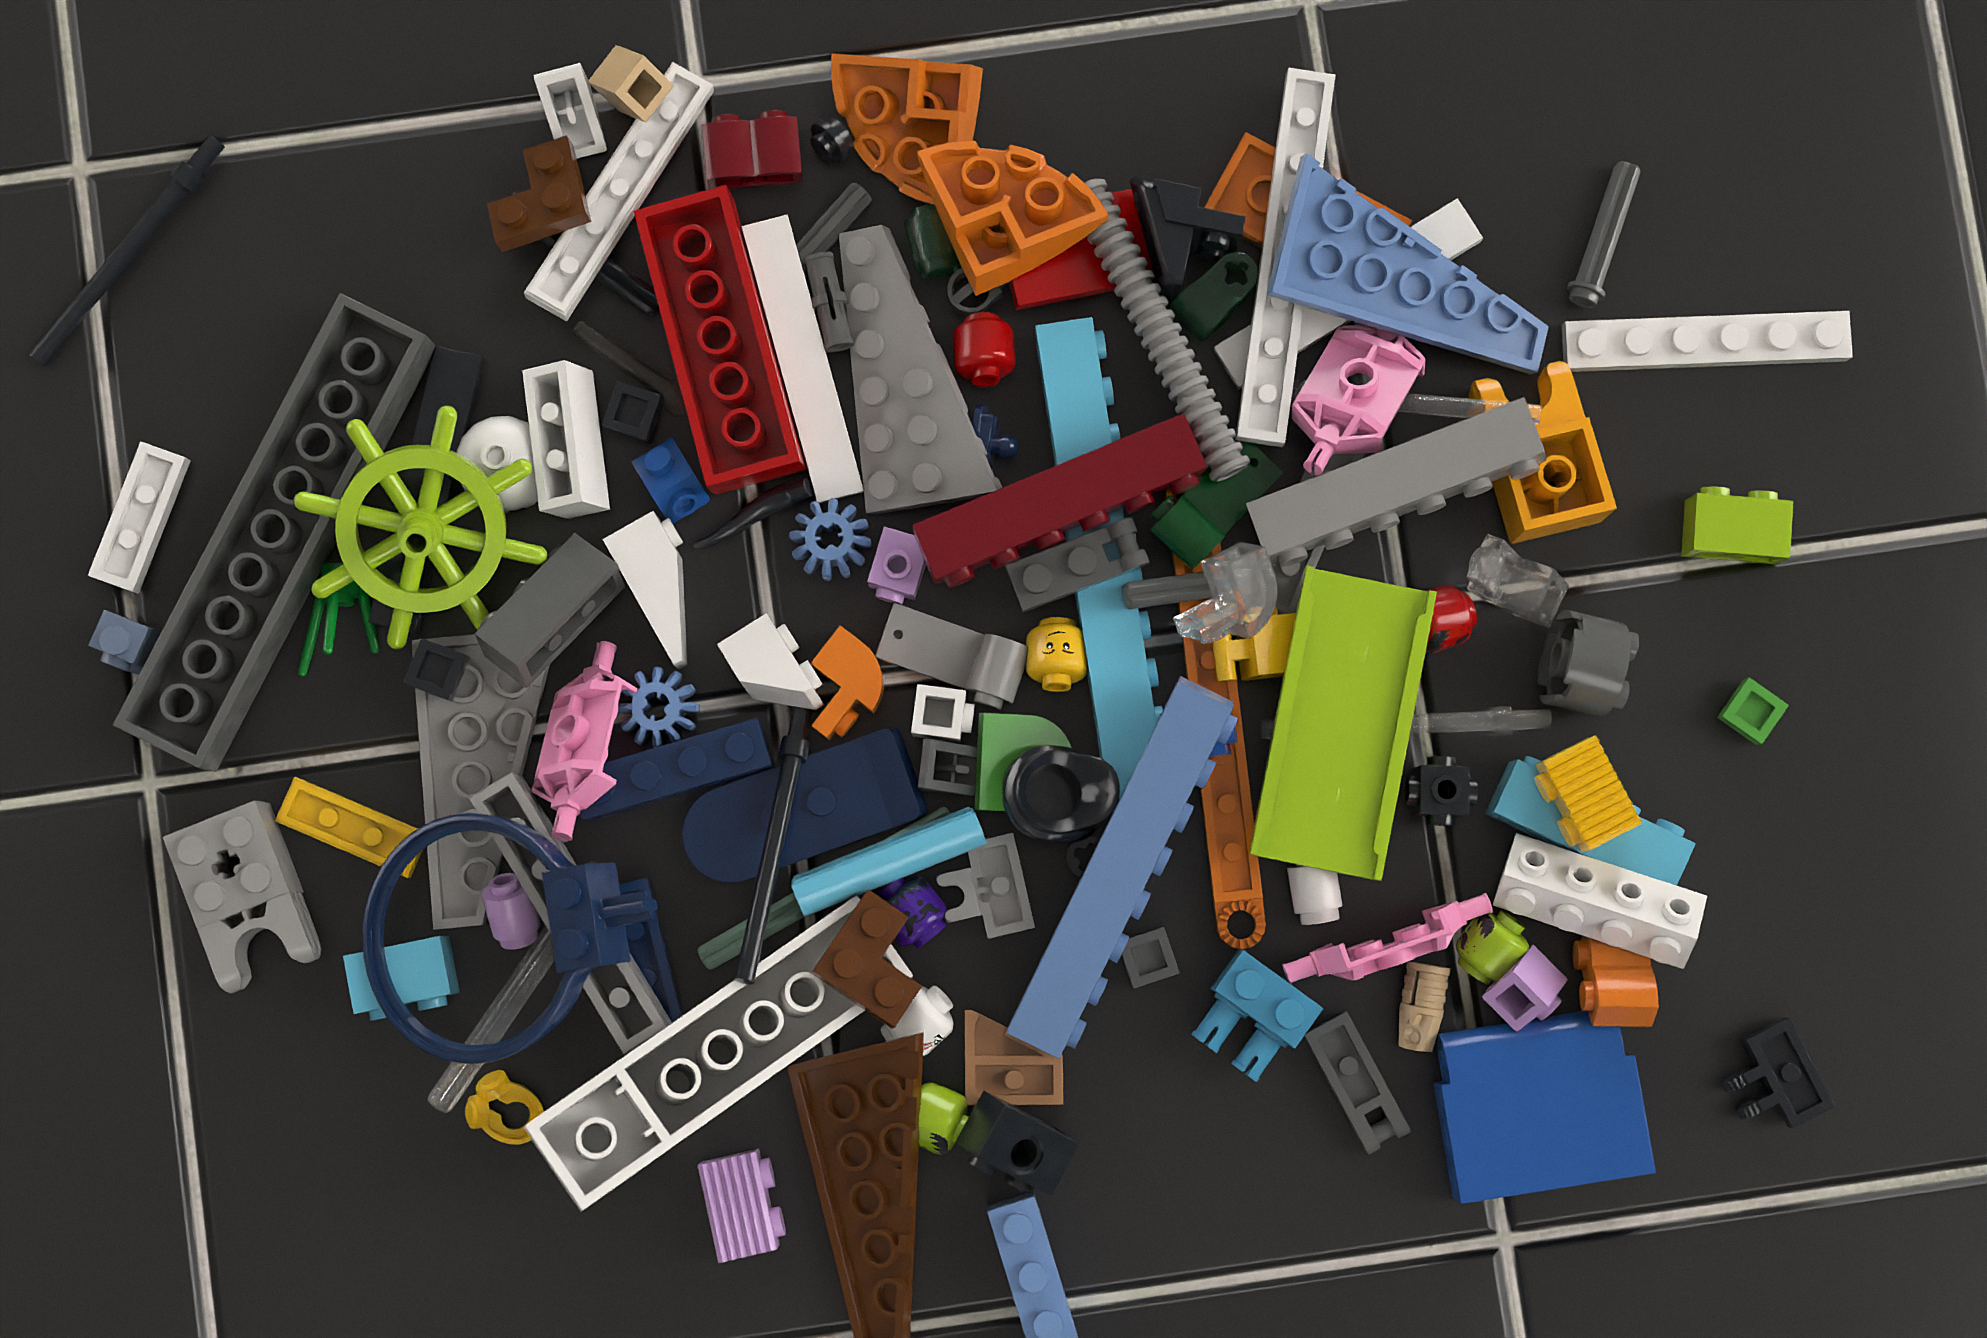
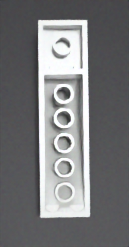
[524,895,913,1211]

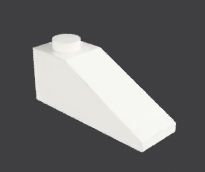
[603,511,687,669]

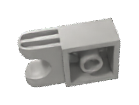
[163,800,322,994]

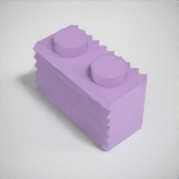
[698,1149,786,1263]

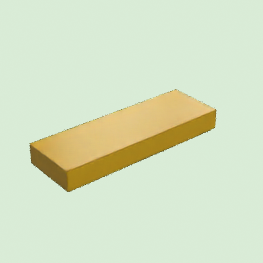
[275,777,423,878]

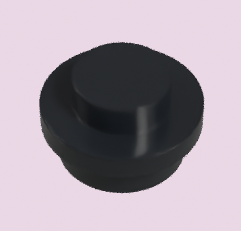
[810,117,853,164]

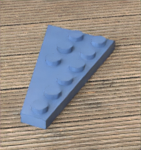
[1266,153,1549,374]

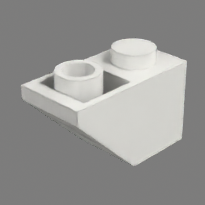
[717,613,824,710]

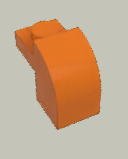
[810,626,884,741]

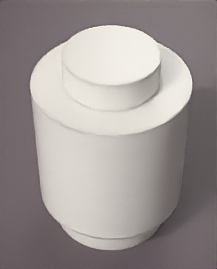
[1287,865,1343,925]

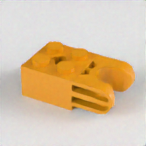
[1468,361,1617,544]

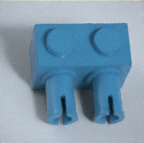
[1191,950,1323,1082]

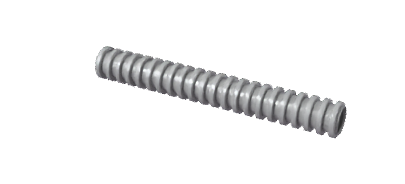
[1084,179,1250,481]

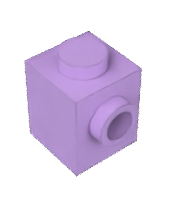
[867,527,926,605]
[1482,945,1568,1032]

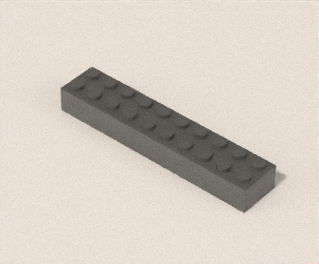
[113,293,436,772]

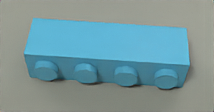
[1485,756,1696,886]

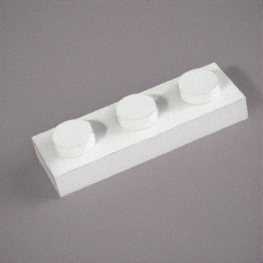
[88,441,191,594]

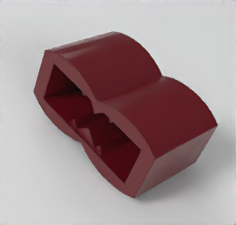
[702,110,803,190]

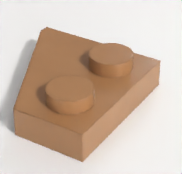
[965,1010,1063,1105]

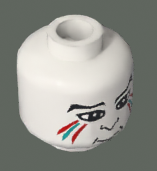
[881,985,953,1056]

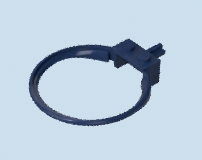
[362,813,658,1064]

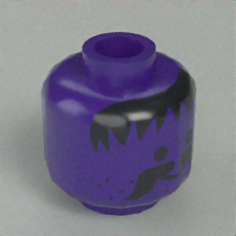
[878,876,947,949]

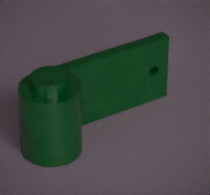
[1150,440,1284,570]

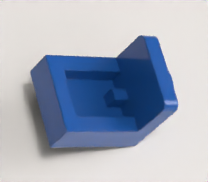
[631,437,710,523]

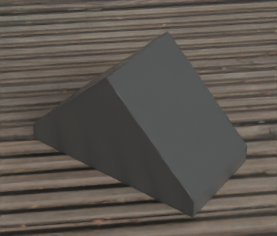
[918,739,977,797]

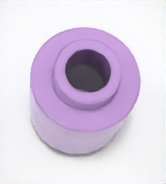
[482,873,541,950]

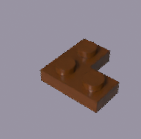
[487,135,592,252]
[811,889,922,1029]

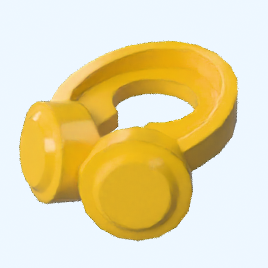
[465,1070,544,1145]

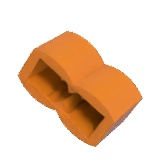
[1573,935,1659,1027]

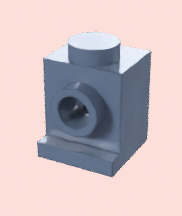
[88,610,161,675]

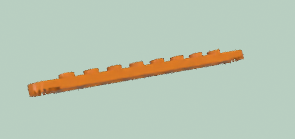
[1165,476,1266,949]

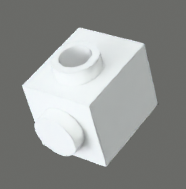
[911,684,975,743]

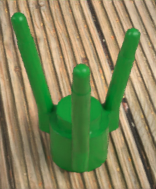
[298,563,380,677]

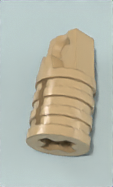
[1398,961,1451,1052]

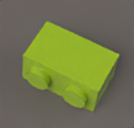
[1681,486,1793,564]

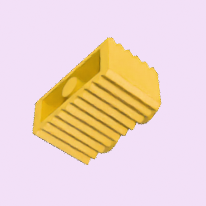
[1534,735,1642,852]

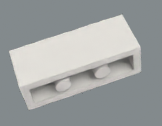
[522,360,610,519]

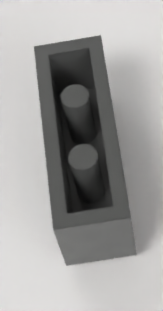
[475,533,625,688]

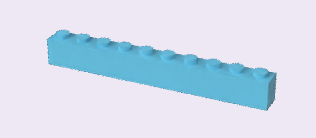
[1035,317,1163,801]

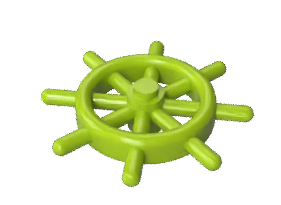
[294,406,548,649]

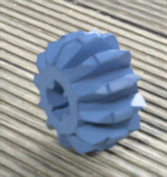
[789,498,871,581]
[618,667,700,748]

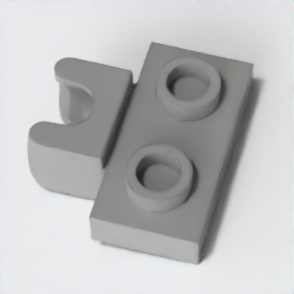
[936,833,1035,939]

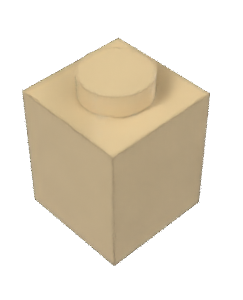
[588,45,674,123]

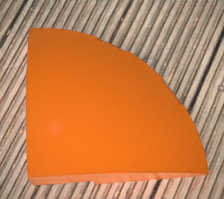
[831,54,983,205]
[917,141,1109,296]

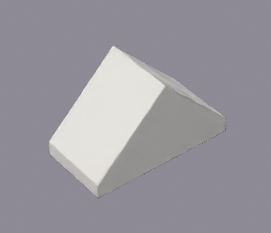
[534,63,607,158]

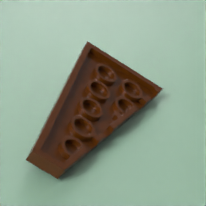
[787,1032,924,1338]

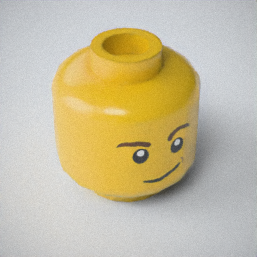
[1026,617,1088,692]

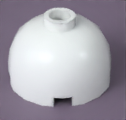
[456,416,538,513]

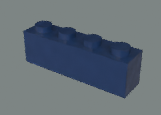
[580,718,775,823]

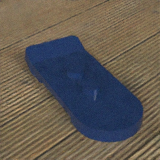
[682,727,927,883]

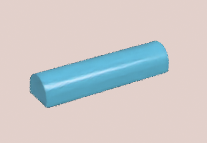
[791,807,987,916]

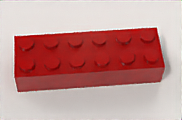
[634,185,807,495]

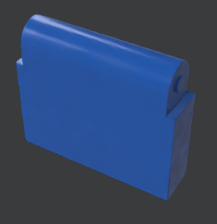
[1433,1011,1656,1204]

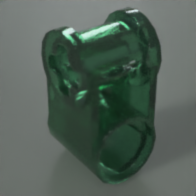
[1169,252,1258,342]

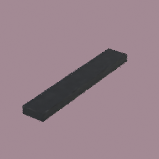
[368,346,485,634]

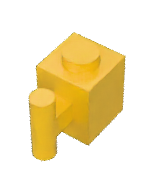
[1210,607,1296,682]

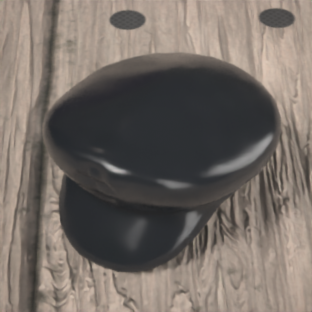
[1002,745,1120,843]

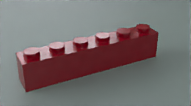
[912,413,1207,588]

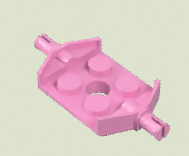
[1292,325,1425,476]
[531,641,637,842]
[1282,893,1493,984]

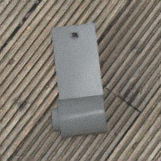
[875,603,1028,710]

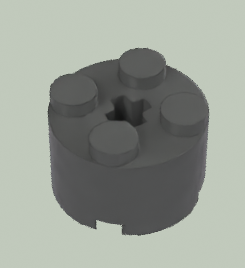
[1538,610,1639,717]

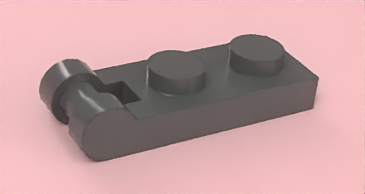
[1005,517,1150,613]
[1304,1011,1411,1155]

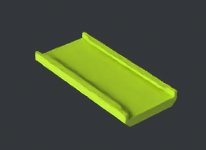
[1249,565,1437,881]

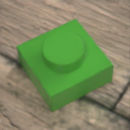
[1717,677,1789,746]

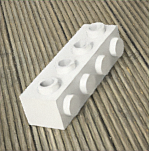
[1493,833,1707,969]

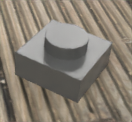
[1122,927,1180,989]

